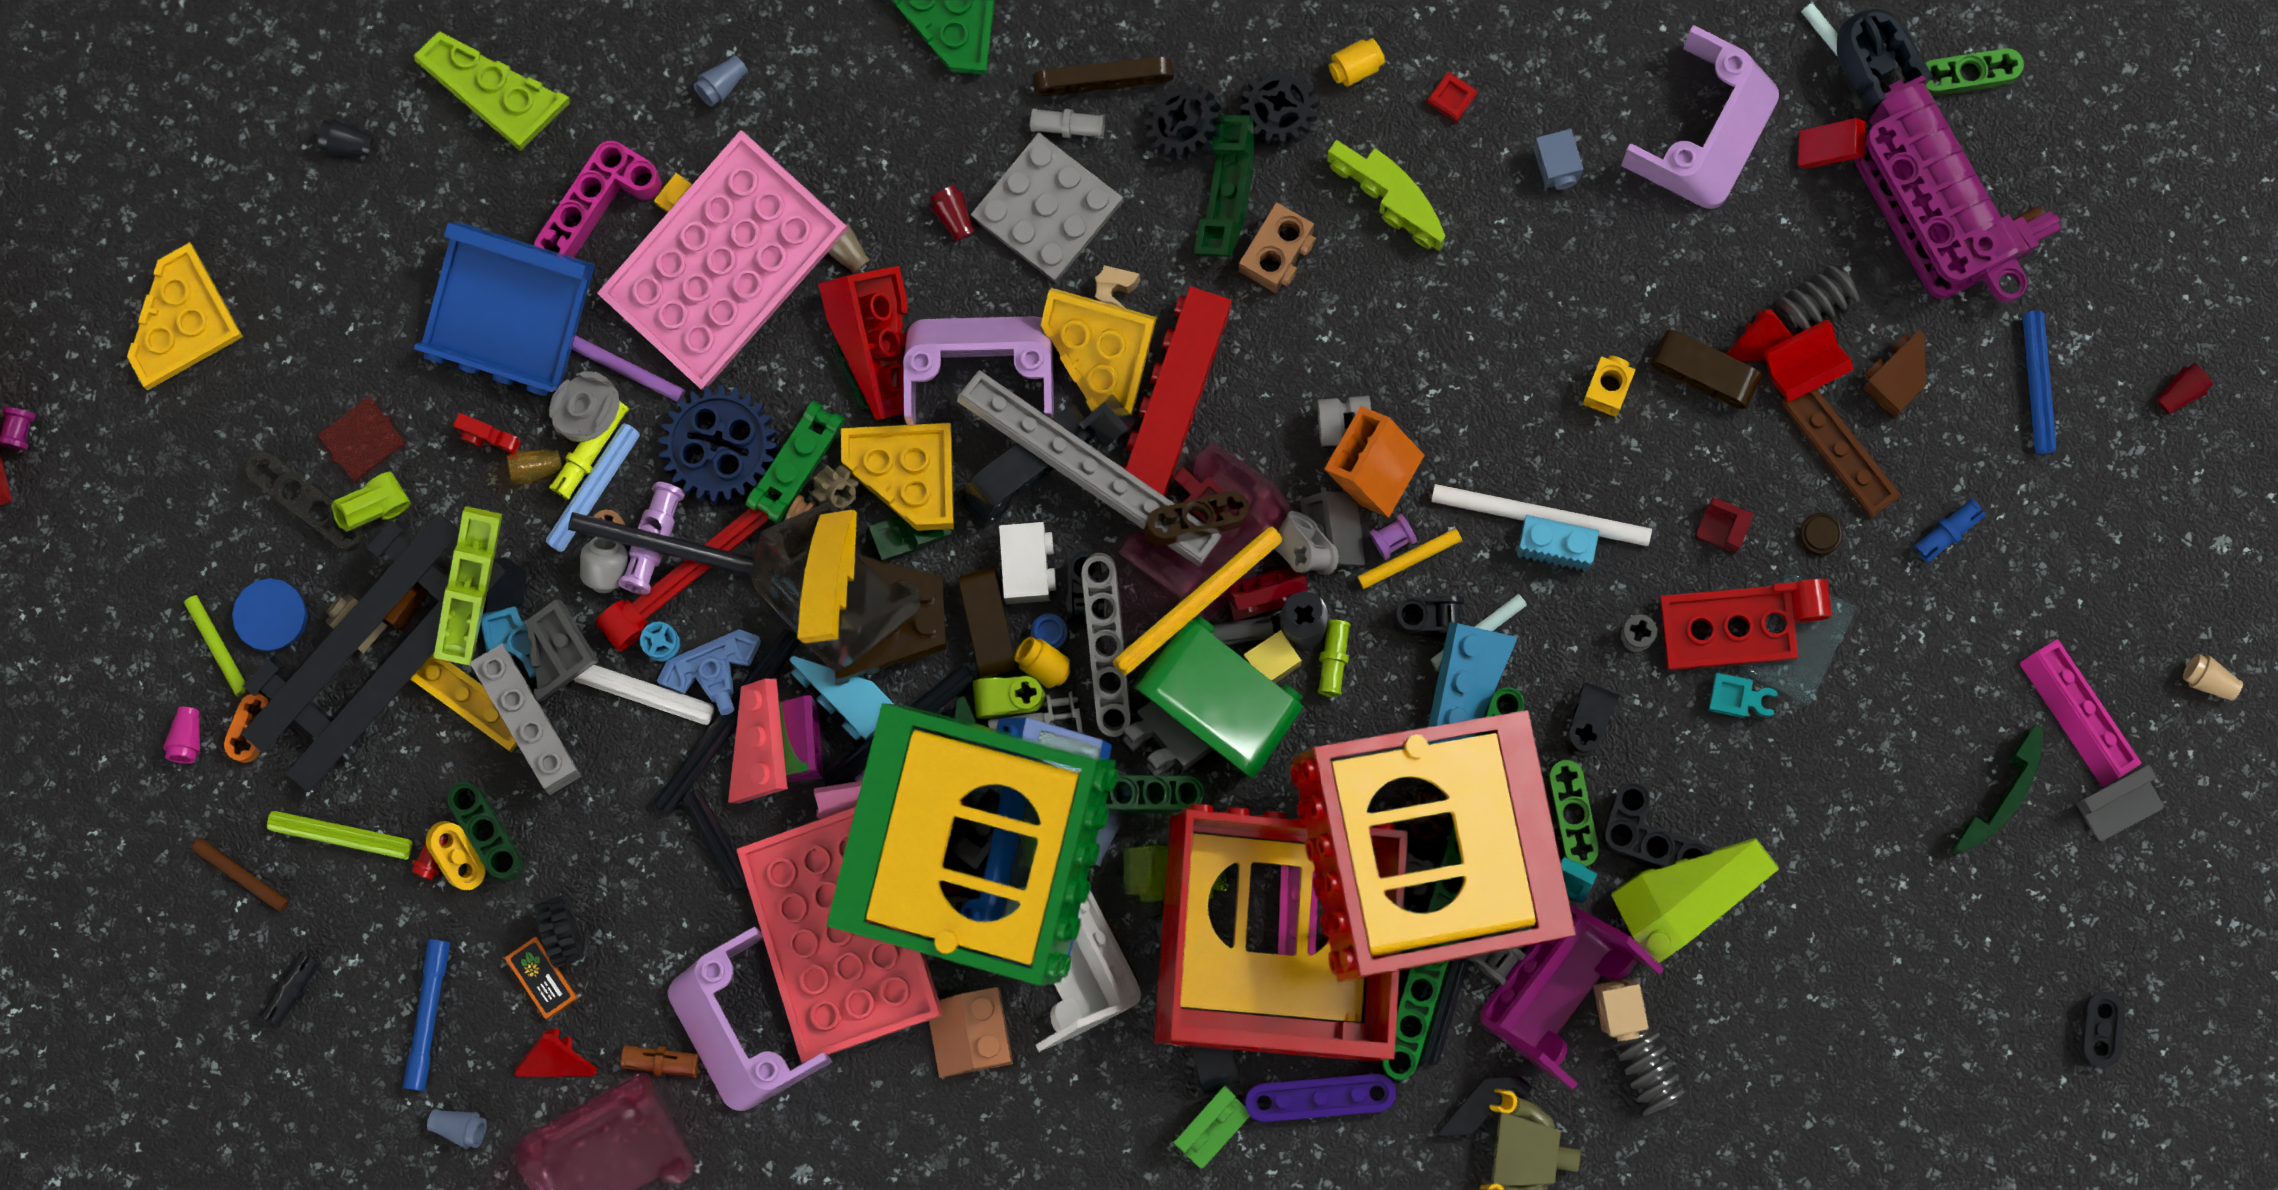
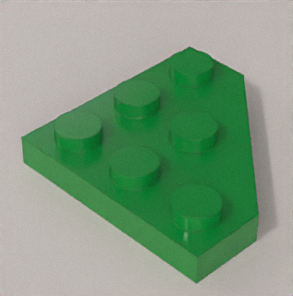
[891,0,995,75]

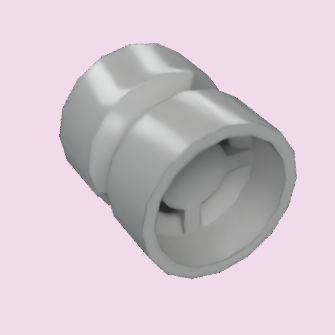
[1317,395,1371,447]

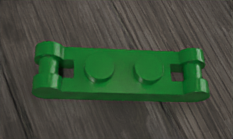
[745,401,845,524]

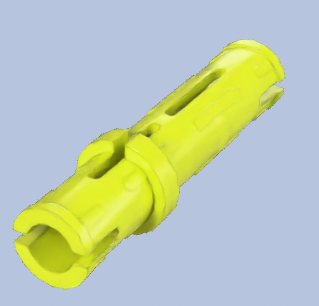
[549,401,629,500]

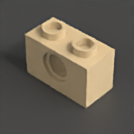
[1593,978,1649,1041]

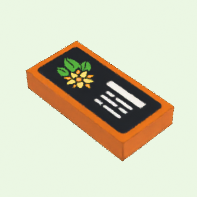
[505,937,579,1020]

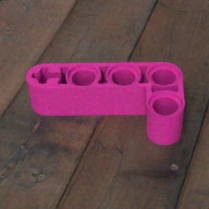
[534,141,662,258]

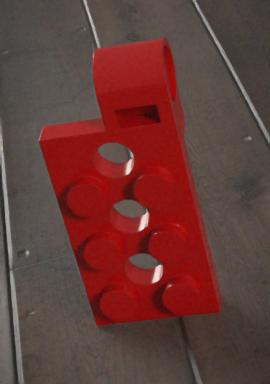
[1659,579,1832,671]

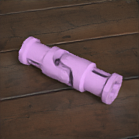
[618,482,685,595]

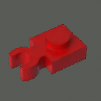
[453,413,521,455]

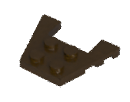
[834,554,946,685]

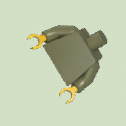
[1480,1089,1581,1190]

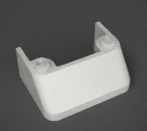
[1002,886,1141,1052]

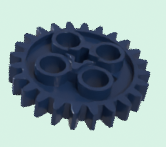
[658,385,778,504]

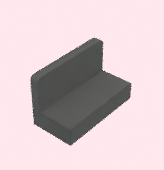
[1300,491,1365,571]
[2076,765,2164,842]

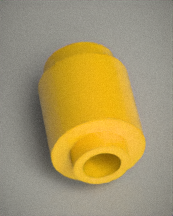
[1329,38,1385,87]
[1014,637,1070,688]

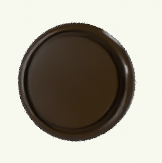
[1799,513,1843,556]

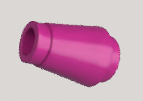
[163,707,200,764]

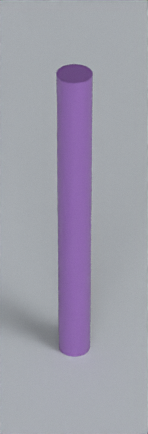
[572,335,685,402]

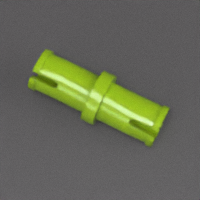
[1318,620,1351,697]

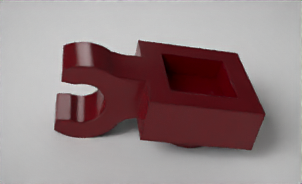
[1173,466,1231,524]

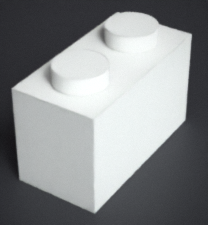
[999,522,1056,604]

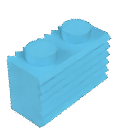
[1517,515,1599,572]

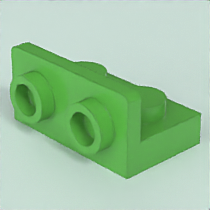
[1174,1086,1250,1168]

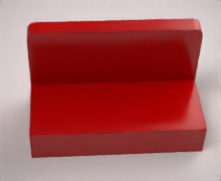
[1764,320,1854,402]

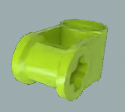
[973,676,1046,719]

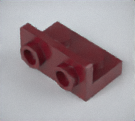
[1226,566,1309,621]

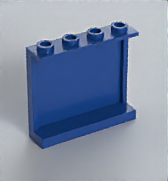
[414,222,595,396]

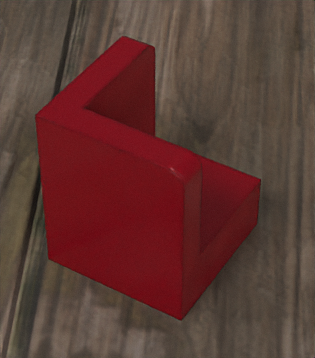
[1696,497,1754,554]

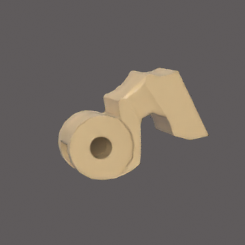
[1095,265,1140,308]

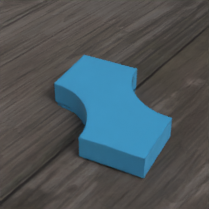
[481,606,536,679]

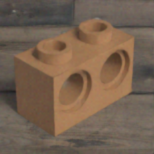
[1239,202,1316,294]

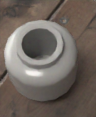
[580,537,628,593]

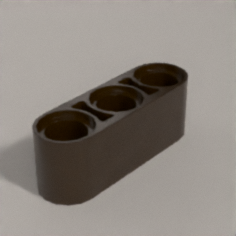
[1650,330,1762,409]
[958,568,1017,679]

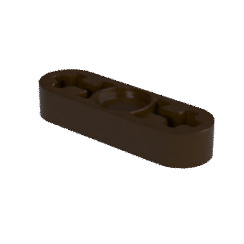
[1144,491,1249,546]

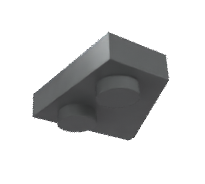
[527,599,599,701]

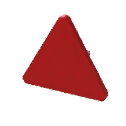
[1725,309,1793,362]
[514,1028,597,1077]

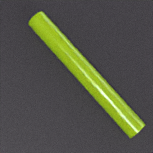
[184,595,248,696]

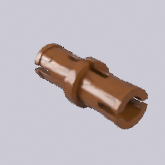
[621,1045,700,1078]

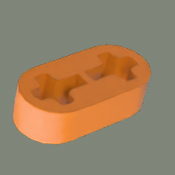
[224,694,270,763]

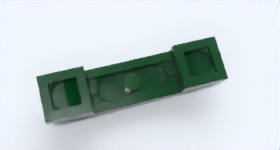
[1194,115,1254,257]
[1949,724,2043,856]

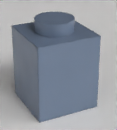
[1534,129,1583,190]

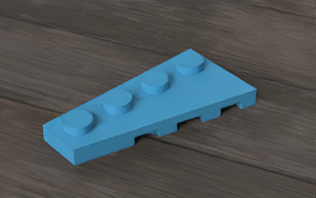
[1427,622,1518,745]

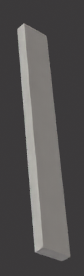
[957,370,1221,567]

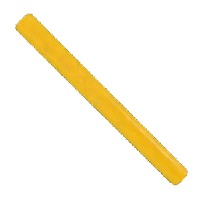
[1113,527,1282,676]

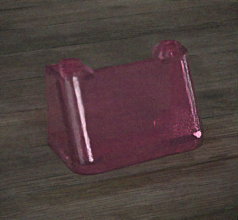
[1118,442,1293,621]
[516,1073,697,1190]

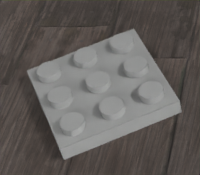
[971,133,1123,284]

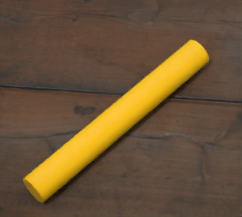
[1357,528,1462,590]

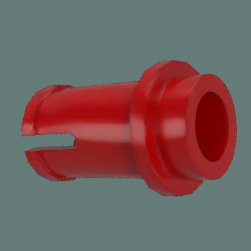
[411,835,448,881]

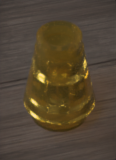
[506,450,562,486]

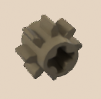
[811,465,859,512]

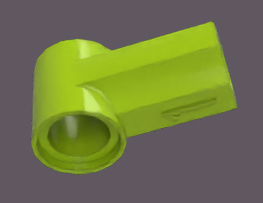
[331,471,411,532]

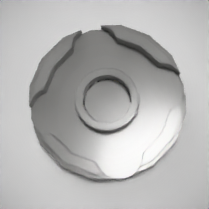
[549,371,619,442]

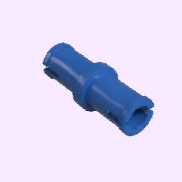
[1914,498,1986,563]

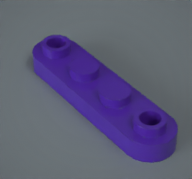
[1245,1074,1396,1122]

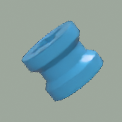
[640,621,681,662]

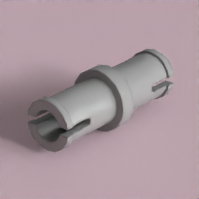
[1030,108,1105,138]

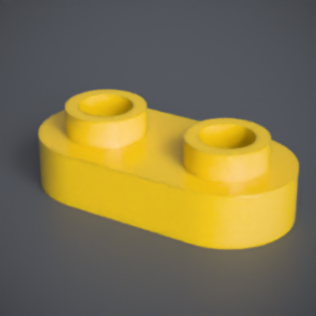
[426,821,486,890]

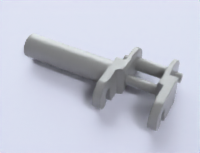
[988,691,1083,742]

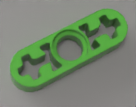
[1926,48,2024,96]
[1548,760,1599,867]

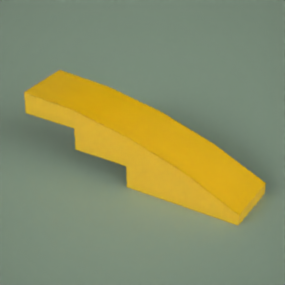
[797,509,857,644]

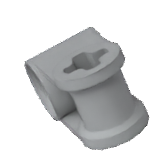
[1274,511,1339,575]

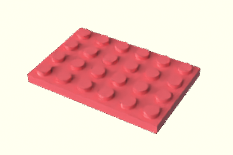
[736,807,944,1063]

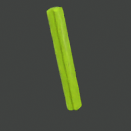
[267,811,413,860]

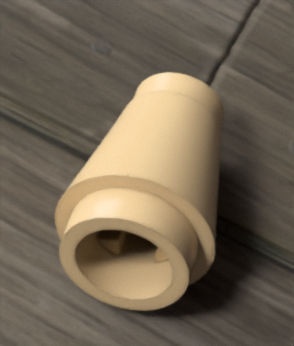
[2183,654,2243,701]

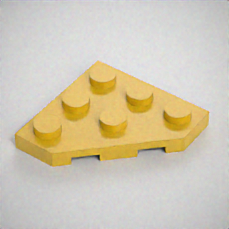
[127,242,243,390]
[1040,288,1157,415]
[841,423,954,531]

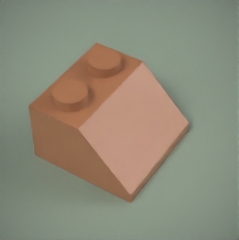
[929,987,1013,1078]

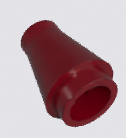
[930,185,975,242]
[2156,363,2213,415]

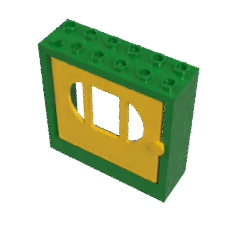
[826,703,1118,986]

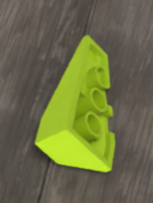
[1611,838,1779,963]

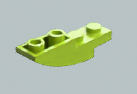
[1327,140,1445,251]

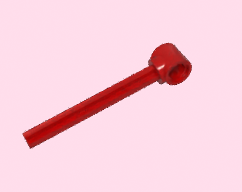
[595,509,770,652]

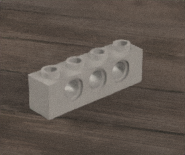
[470,644,582,795]

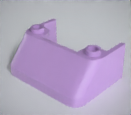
[1621,25,1779,209]
[904,316,1054,425]
[668,927,832,1111]

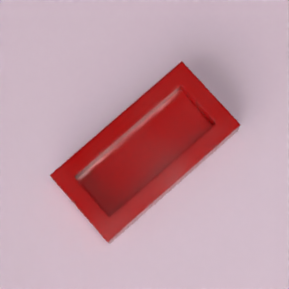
[1798,118,1866,169]

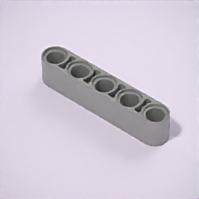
[1082,553,1131,737]

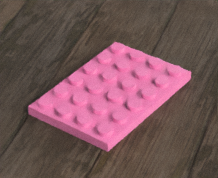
[597,130,849,390]

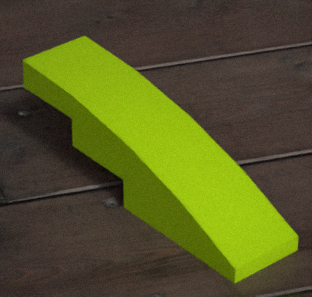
[434,506,502,666]

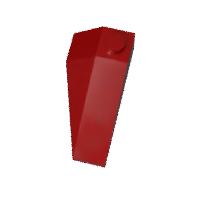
[818,266,908,420]

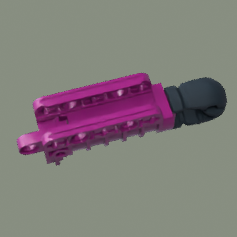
[1837,8,2061,303]

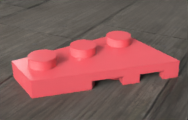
[728,679,788,803]

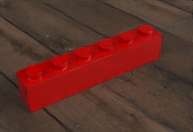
[1120,286,1232,497]

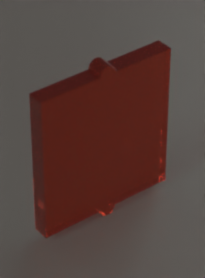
[318,396,406,482]

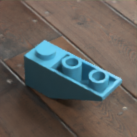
[789,656,893,741]

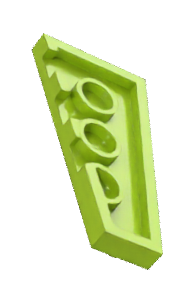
[414,31,570,151]

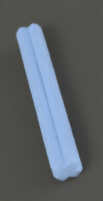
[546,423,640,552]

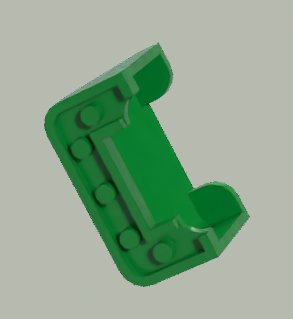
[1132,615,1304,779]

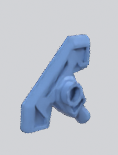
[657,629,761,715]

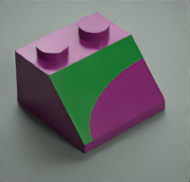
[779,695,823,782]

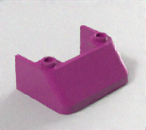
[1480,905,1664,1089]

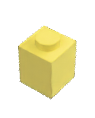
[1244,630,1302,683]

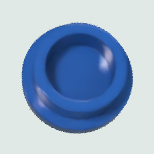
[1031,614,1068,649]

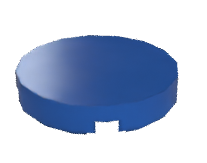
[232,578,308,653]

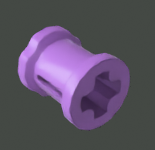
[1369,514,1418,560]

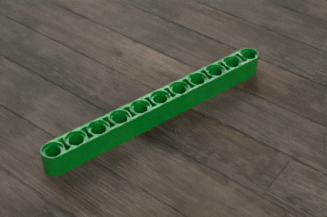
[1382,687,1525,1081]

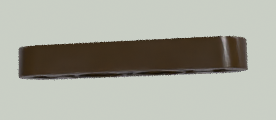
[1033,57,1174,96]

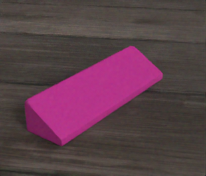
[2020,639,2142,787]

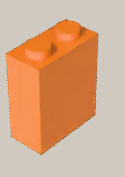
[1324,406,1425,518]

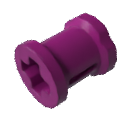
[0,407,36,451]

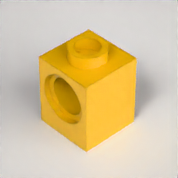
[1582,356,1636,417]

